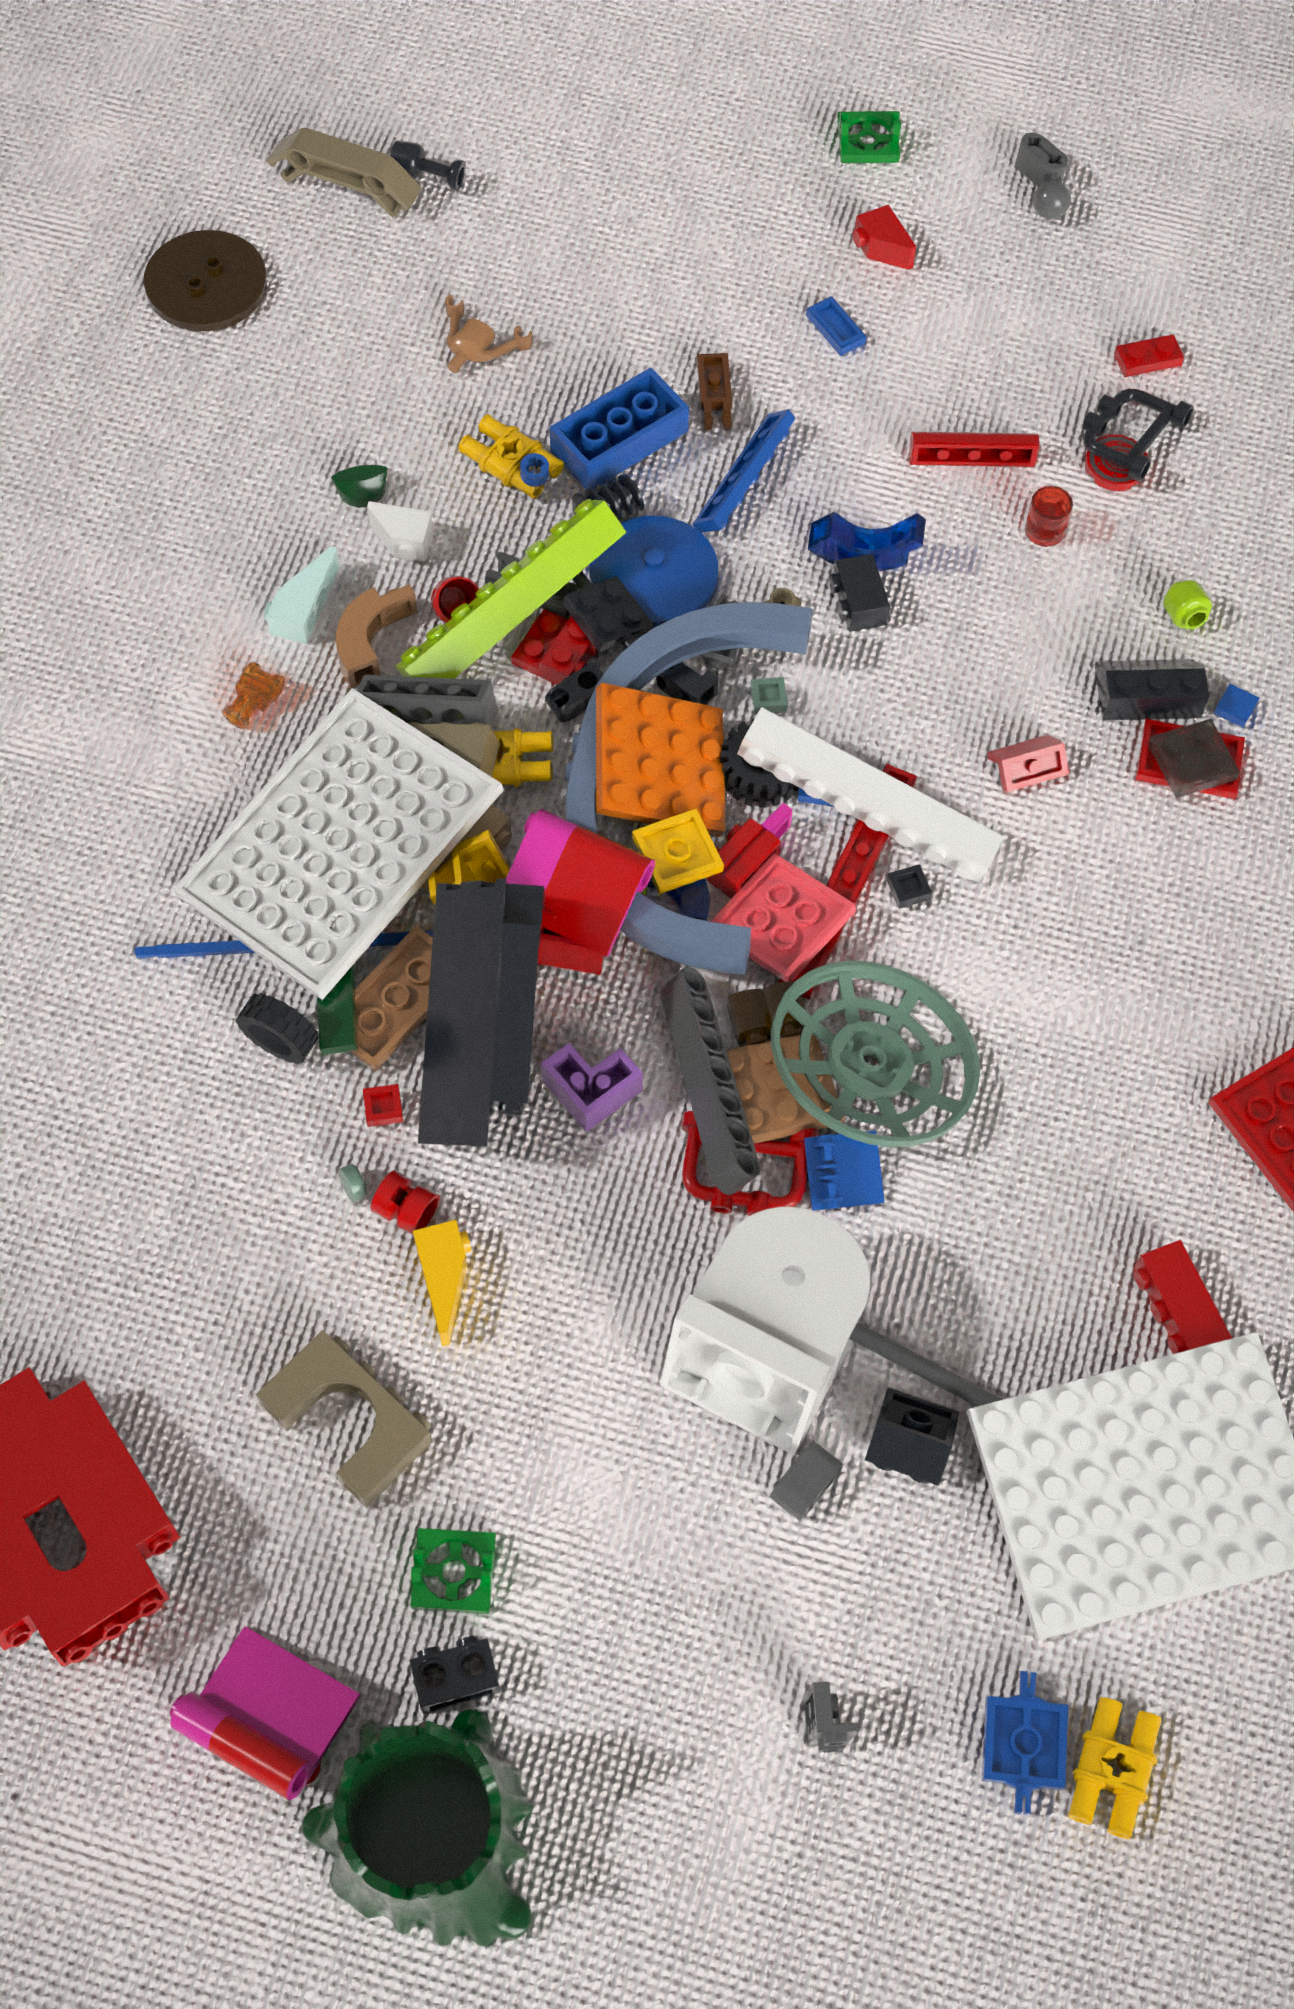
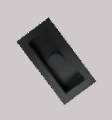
[829,553,890,632]

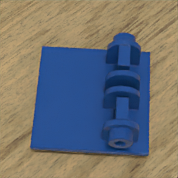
[804,1130,885,1211]

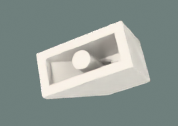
[367,501,434,562]

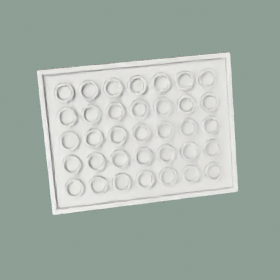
[172,688,504,1000]
[966,1332,1294,1641]

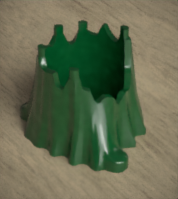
[302,1709,534,1947]

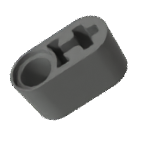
[769,1440,844,1522]

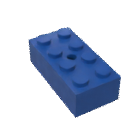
[550,367,689,490]

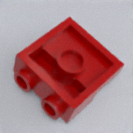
[511,609,599,685]

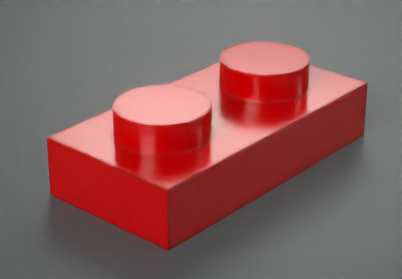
[1114,334,1184,377]

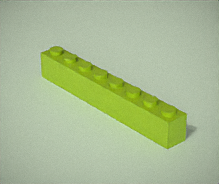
[395,499,627,679]

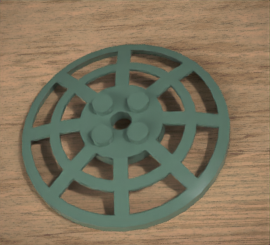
[771,961,980,1147]

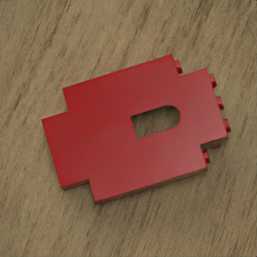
[0,1367,181,1666]

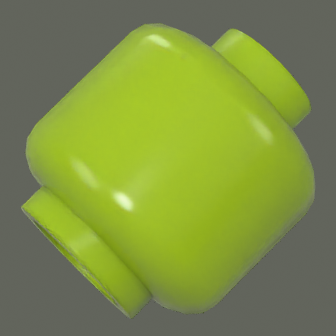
[1163,580,1212,629]

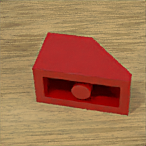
[852,204,916,270]

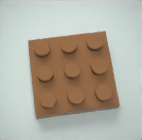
[726,1034,845,1144]

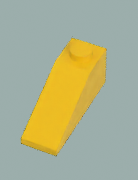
[413,1220,472,1346]

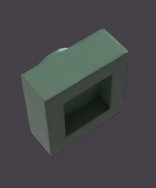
[750,677,788,715]

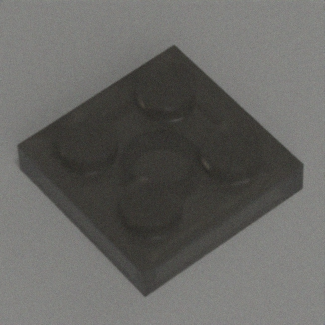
[1148,719,1240,798]

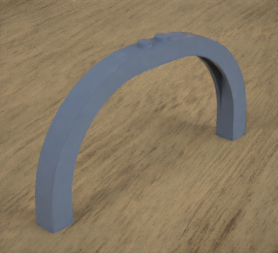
[565,602,812,975]

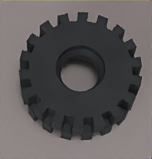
[721,718,799,808]

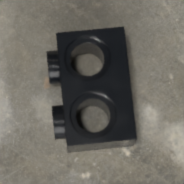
[409,1636,501,1714]

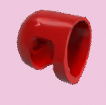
[431,576,479,624]

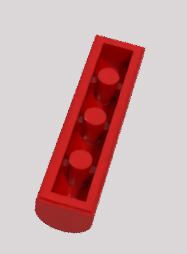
[909,432,1040,467]

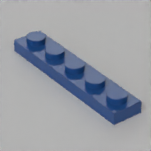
[692,409,796,533]

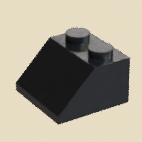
[864,1387,960,1486]

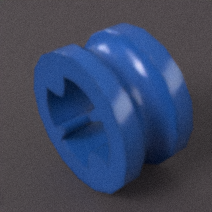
[520,453,549,487]

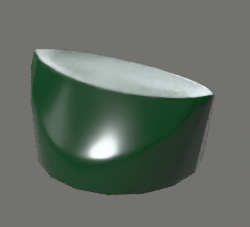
[331,465,388,508]

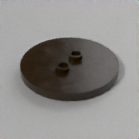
[144,230,267,331]

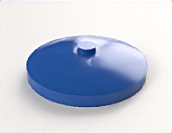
[589,515,718,629]

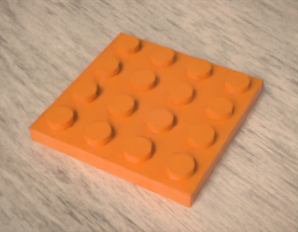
[596,683,726,837]

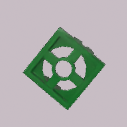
[837,111,901,163]
[410,1528,496,1614]

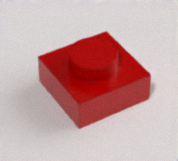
[363,1084,404,1127]

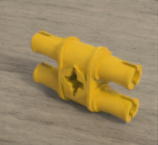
[458,414,564,500]
[492,728,554,787]
[1068,1697,1162,1840]

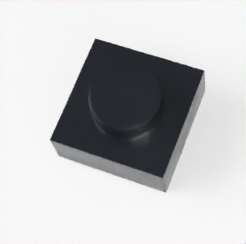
[886,864,932,909]

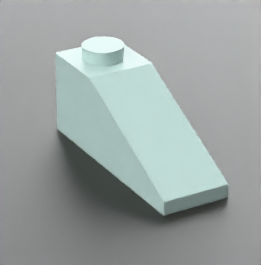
[264,546,340,644]

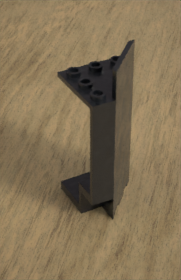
[418,878,546,1146]

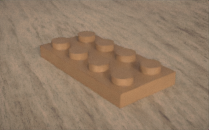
[350,925,433,1072]

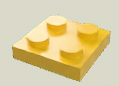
[632,808,724,894]

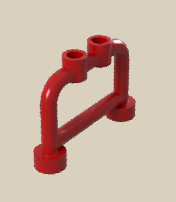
[681,1111,820,1216]

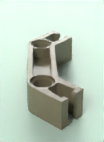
[267,128,422,218]

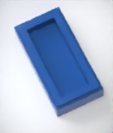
[806,296,866,356]

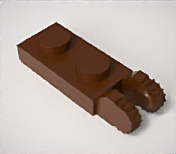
[696,353,732,430]

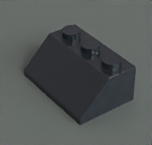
[1095,659,1210,721]

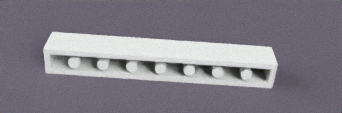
[737,707,1004,883]

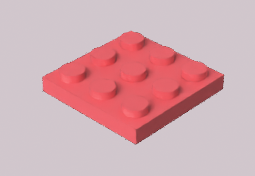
[710,853,856,982]

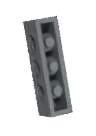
[356,675,498,728]

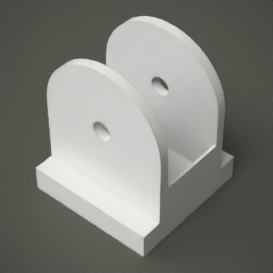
[660,1207,870,1456]

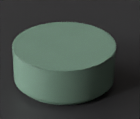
[338,1164,367,1203]

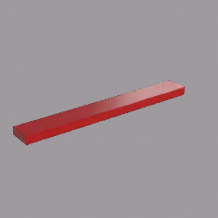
[778,763,917,1000]

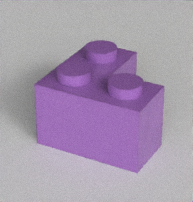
[541,1043,643,1132]

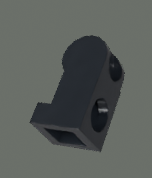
[545,661,604,722]
[656,661,718,705]

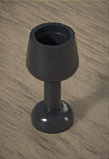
[390,140,466,191]

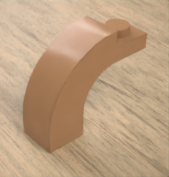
[336,584,417,690]

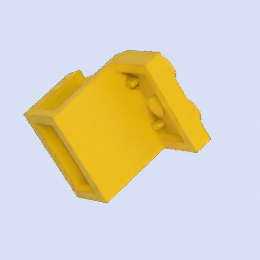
[428,830,511,905]

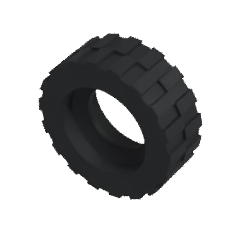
[236,993,319,1064]

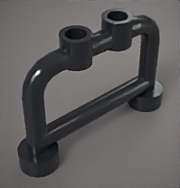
[1082,389,1194,482]

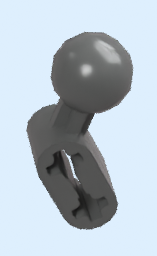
[1015,133,1071,220]

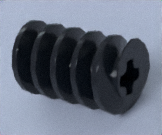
[572,474,645,520]

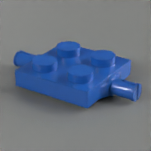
[982,1671,1068,1815]

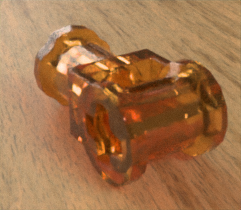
[222,662,284,729]

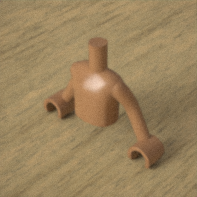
[445,295,533,373]

